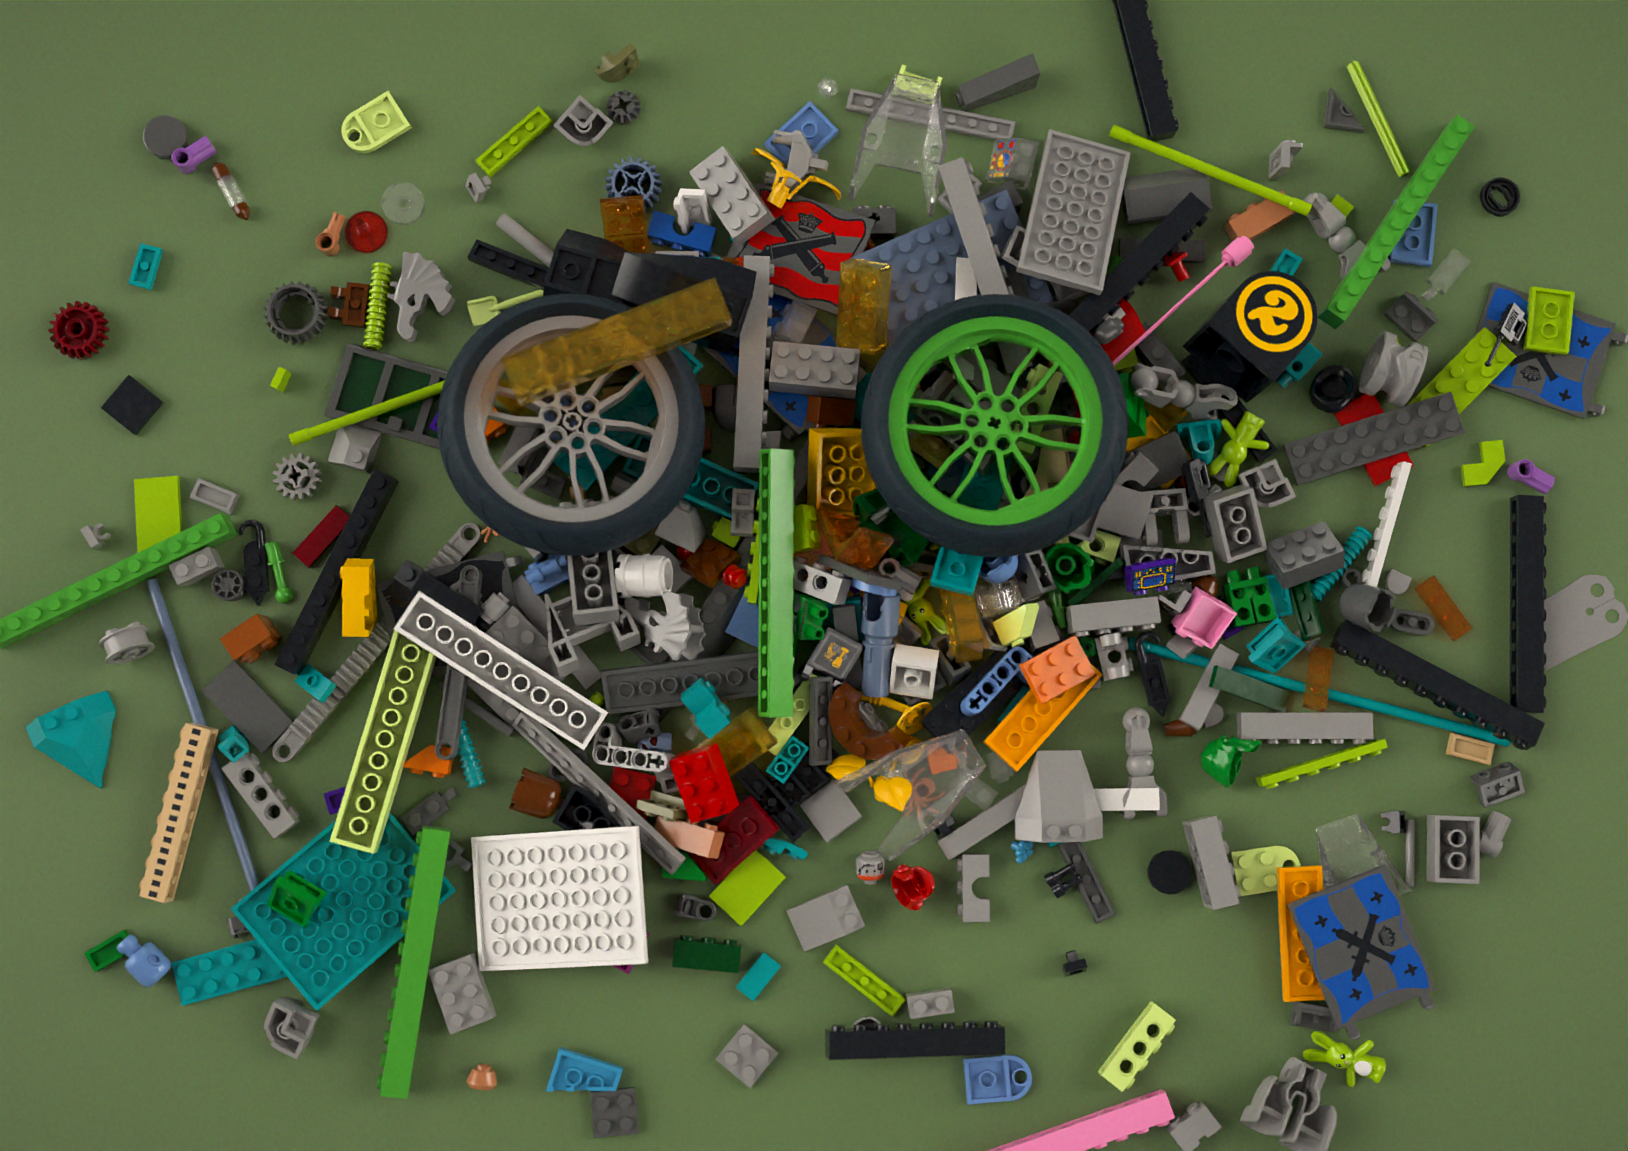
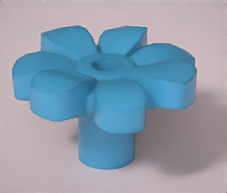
[1011,840,1033,864]

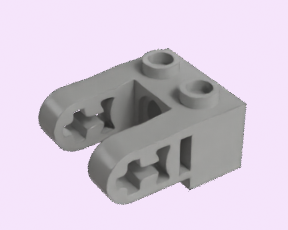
[1142,488,1190,547]
[1095,632,1134,681]

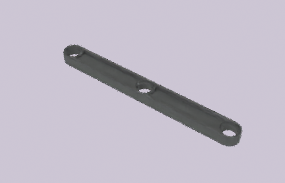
[435,565,483,760]

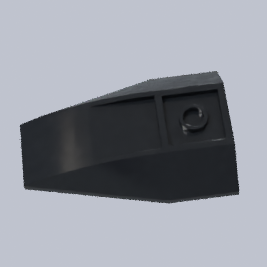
[543,229,661,325]
[611,252,757,354]

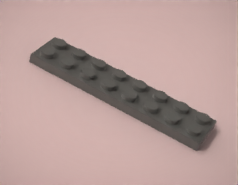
[1283,392,1465,486]
[601,651,759,715]

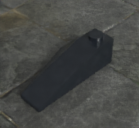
[390,560,484,626]
[552,784,621,831]

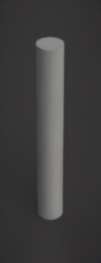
[1405,820,1415,886]

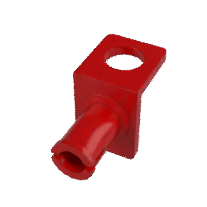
[1163,252,1190,282]

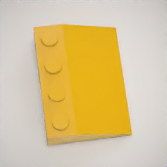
[807,428,877,519]

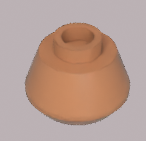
[466,1064,497,1090]

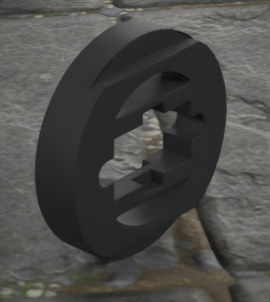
[1479,177,1520,217]

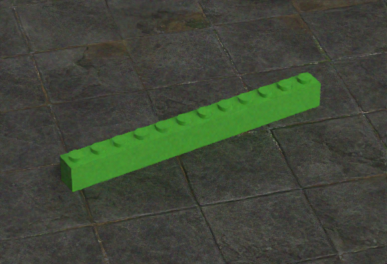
[1318,114,1475,329]
[758,448,795,717]
[0,513,238,649]
[376,825,450,1099]

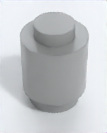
[480,592,510,625]

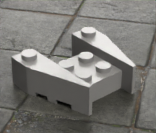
[545,593,641,677]

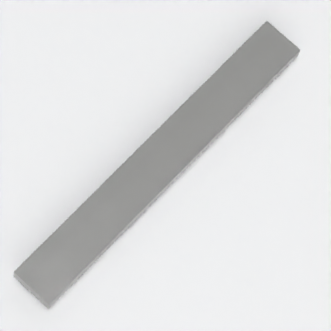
[846,88,1016,144]

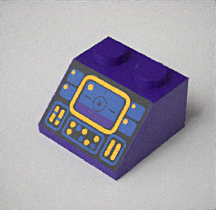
[1123,558,1176,595]

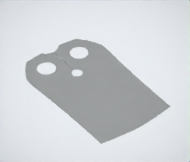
[1544,575,1628,671]

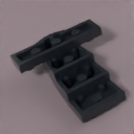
[735,741,840,843]

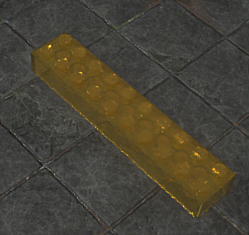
[501,278,732,407]

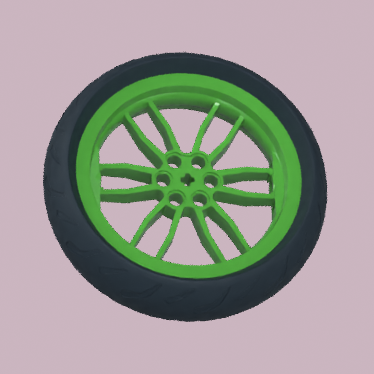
[861,294,1128,557]

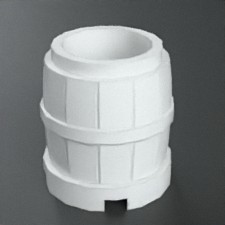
[615,554,673,598]

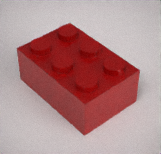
[669,743,739,823]

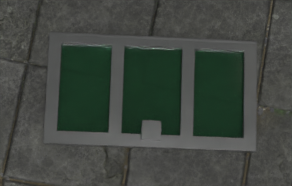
[324,343,448,449]

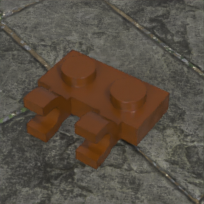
[327,282,370,328]

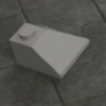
[328,424,383,474]
[655,499,707,553]

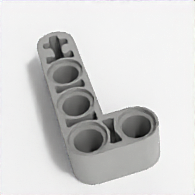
[592,722,675,773]

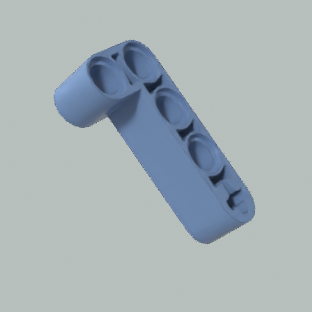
[960,647,1032,716]

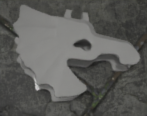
[387,252,455,343]
[624,591,706,660]

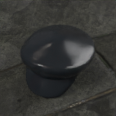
[1309,365,1358,413]

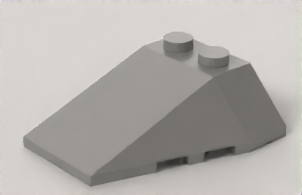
[1015,750,1103,843]

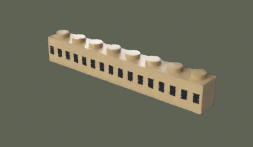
[139,723,219,903]

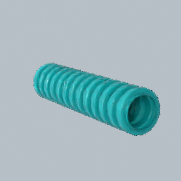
[1311,526,1373,602]
[440,708,487,789]

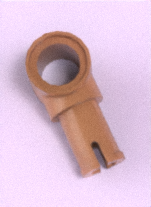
[315,212,346,257]

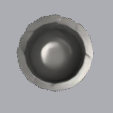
[1339,583,1397,632]

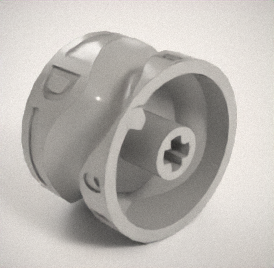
[1358,331,1428,407]

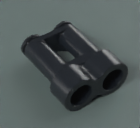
[1044,862,1083,898]

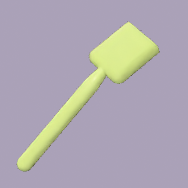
[467,289,543,326]

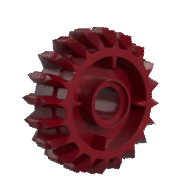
[48,301,110,360]

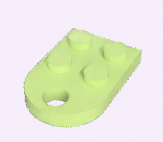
[341,91,412,153]
[1230,845,1300,896]

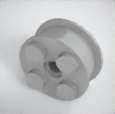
[99,622,155,665]

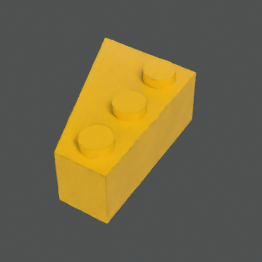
[340,558,378,637]

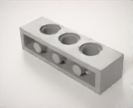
[793,555,852,605]
[221,752,301,839]

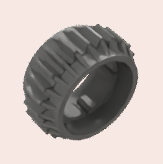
[264,281,329,345]

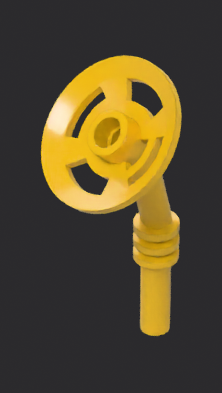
[856,690,933,735]

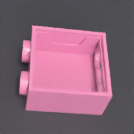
[1171,586,1237,649]

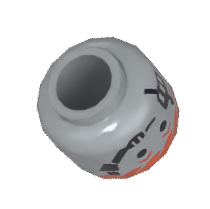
[856,850,885,885]

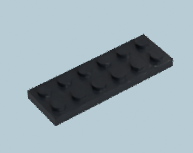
[919,644,1034,754]

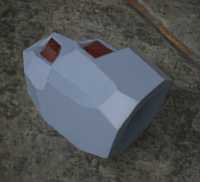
[638,732,673,754]

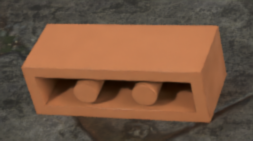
[1224,190,1295,242]
[654,815,725,859]

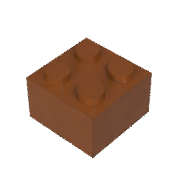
[220,613,283,664]

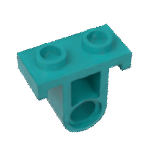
[1176,419,1222,465]

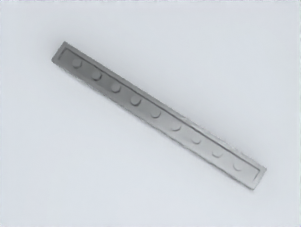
[512,711,686,875]

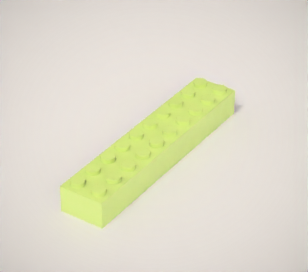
[330,630,437,854]

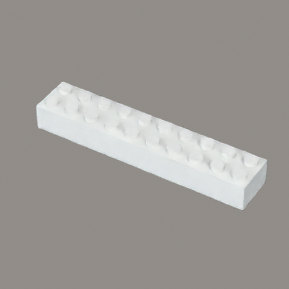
[394,591,608,750]

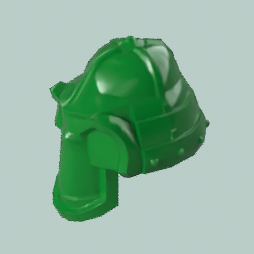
[1045,542,1095,594]
[1201,735,1262,788]

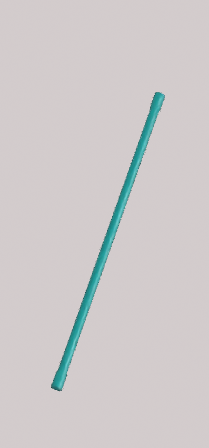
[1127,636,1511,747]

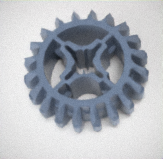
[605,156,663,215]

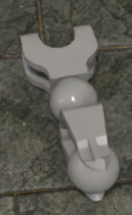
[1303,193,1391,280]
[1130,363,1238,422]
[1121,707,1167,820]

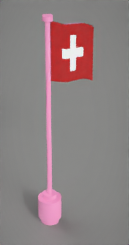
[1091,236,1254,366]

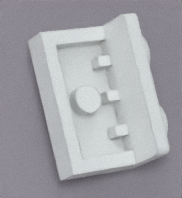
[674,188,713,234]

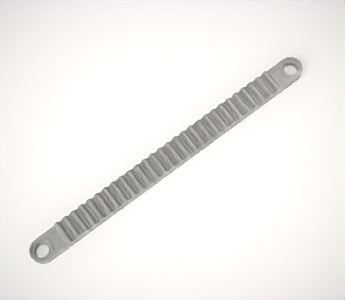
[272,523,482,762]

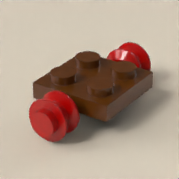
[676,538,747,589]

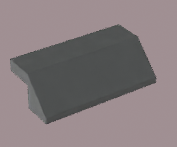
[1122,168,1212,224]

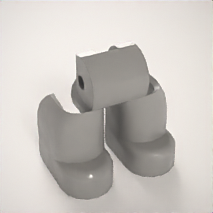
[1239,1057,1337,1151]

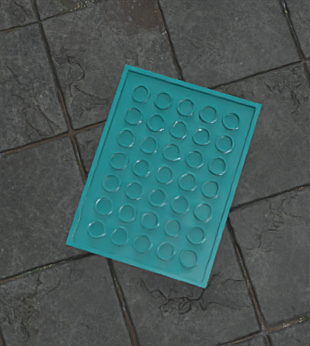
[231,812,457,1011]

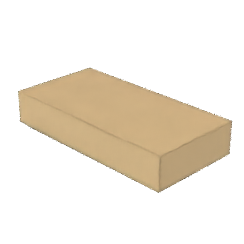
[1446,733,1495,765]

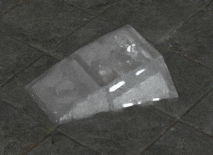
[1315,813,1412,895]

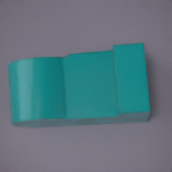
[218,725,249,763]

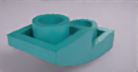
[766,735,809,784]
[764,838,808,861]

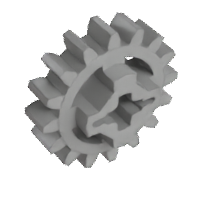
[273,453,322,501]

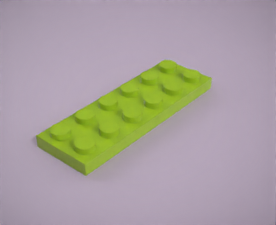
[1406,327,1516,448]

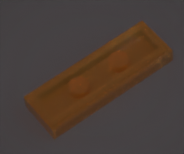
[1414,575,1472,641]
[1302,645,1334,712]

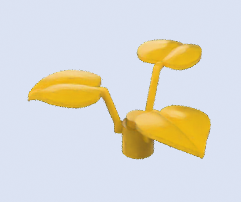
[751,148,841,208]
[826,736,923,811]

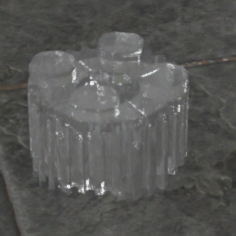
[974,577,1022,618]

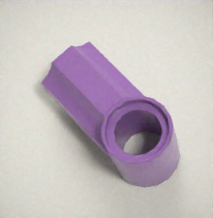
[172,136,217,174]
[1507,459,1555,494]

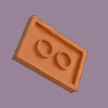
[1019,635,1095,704]

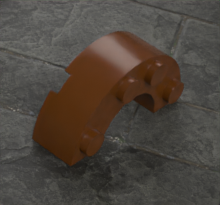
[829,682,912,760]

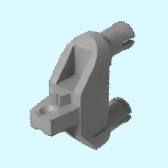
[765,130,829,192]

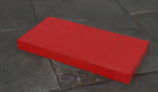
[1333,394,1414,486]

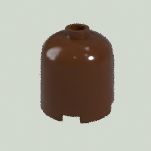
[509,768,565,819]

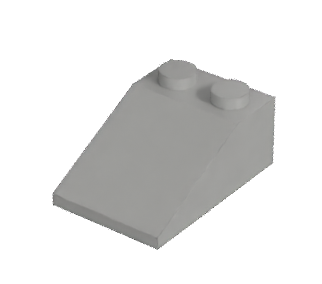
[787,883,865,952]

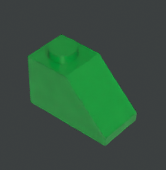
[661,847,707,881]

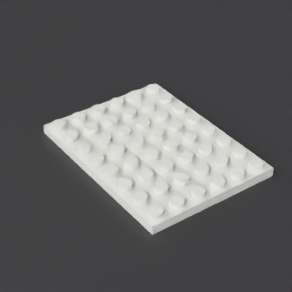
[471,826,648,971]

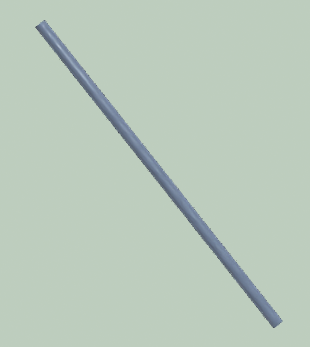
[146,578,260,891]

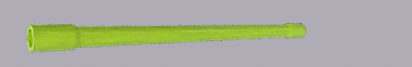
[1109,124,1313,216]
[289,380,445,446]

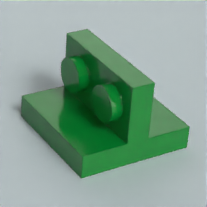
[267,870,327,928]

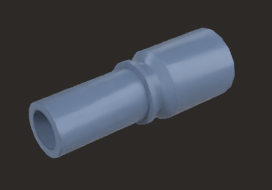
[861,591,901,697]

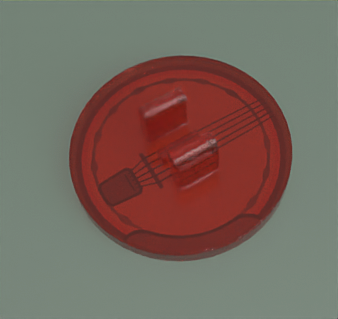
[345,211,388,253]

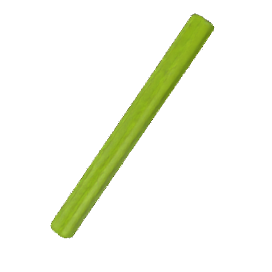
[1347,61,1410,177]

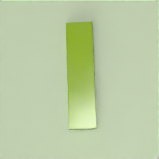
[475,106,553,178]
[822,944,906,1017]

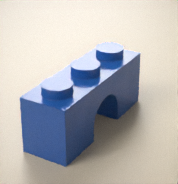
[647,211,717,257]

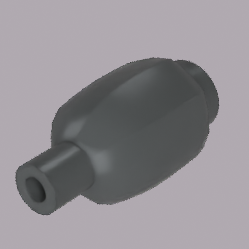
[1093,317,1124,345]

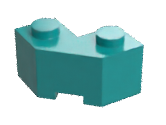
[681,677,731,739]

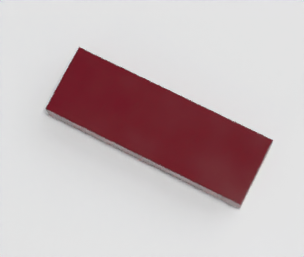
[292,505,350,568]

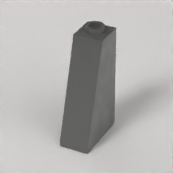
[955,54,1040,112]

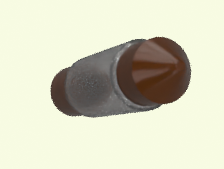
[211,162,250,220]

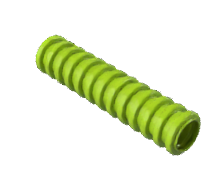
[363,262,392,350]

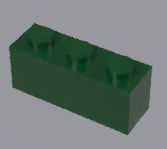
[672,935,742,973]

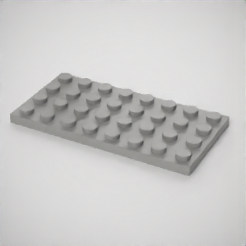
[1016,129,1131,295]

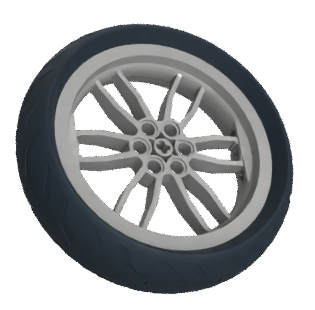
[437,294,705,555]

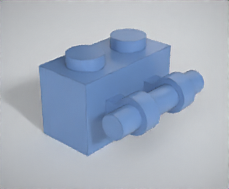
[525,554,570,596]

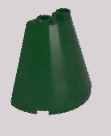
[853,470,951,567]

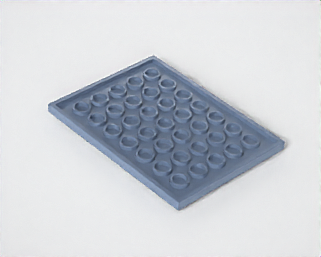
[850,190,1054,346]

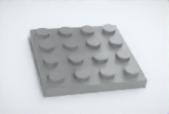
[467,605,568,728]

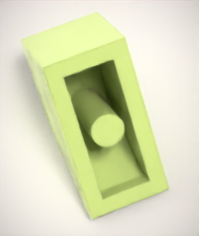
[993,603,1039,648]

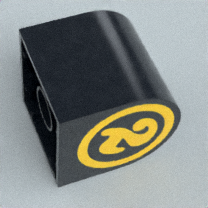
[1182,271,1318,403]

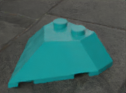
[26,690,116,789]

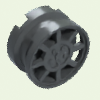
[211,569,246,601]

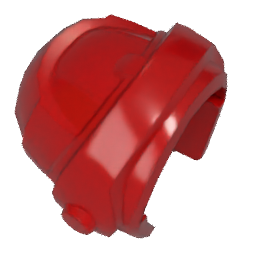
[891,864,935,911]

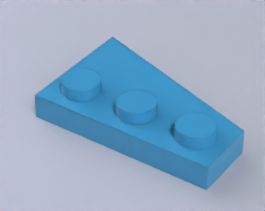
[546,1047,624,1092]

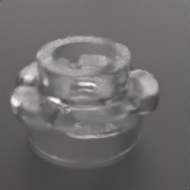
[818,77,837,98]

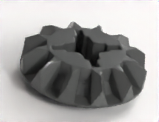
[606,90,641,124]

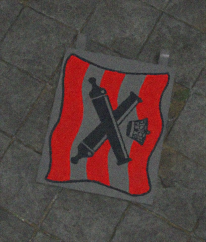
[711,182,876,316]

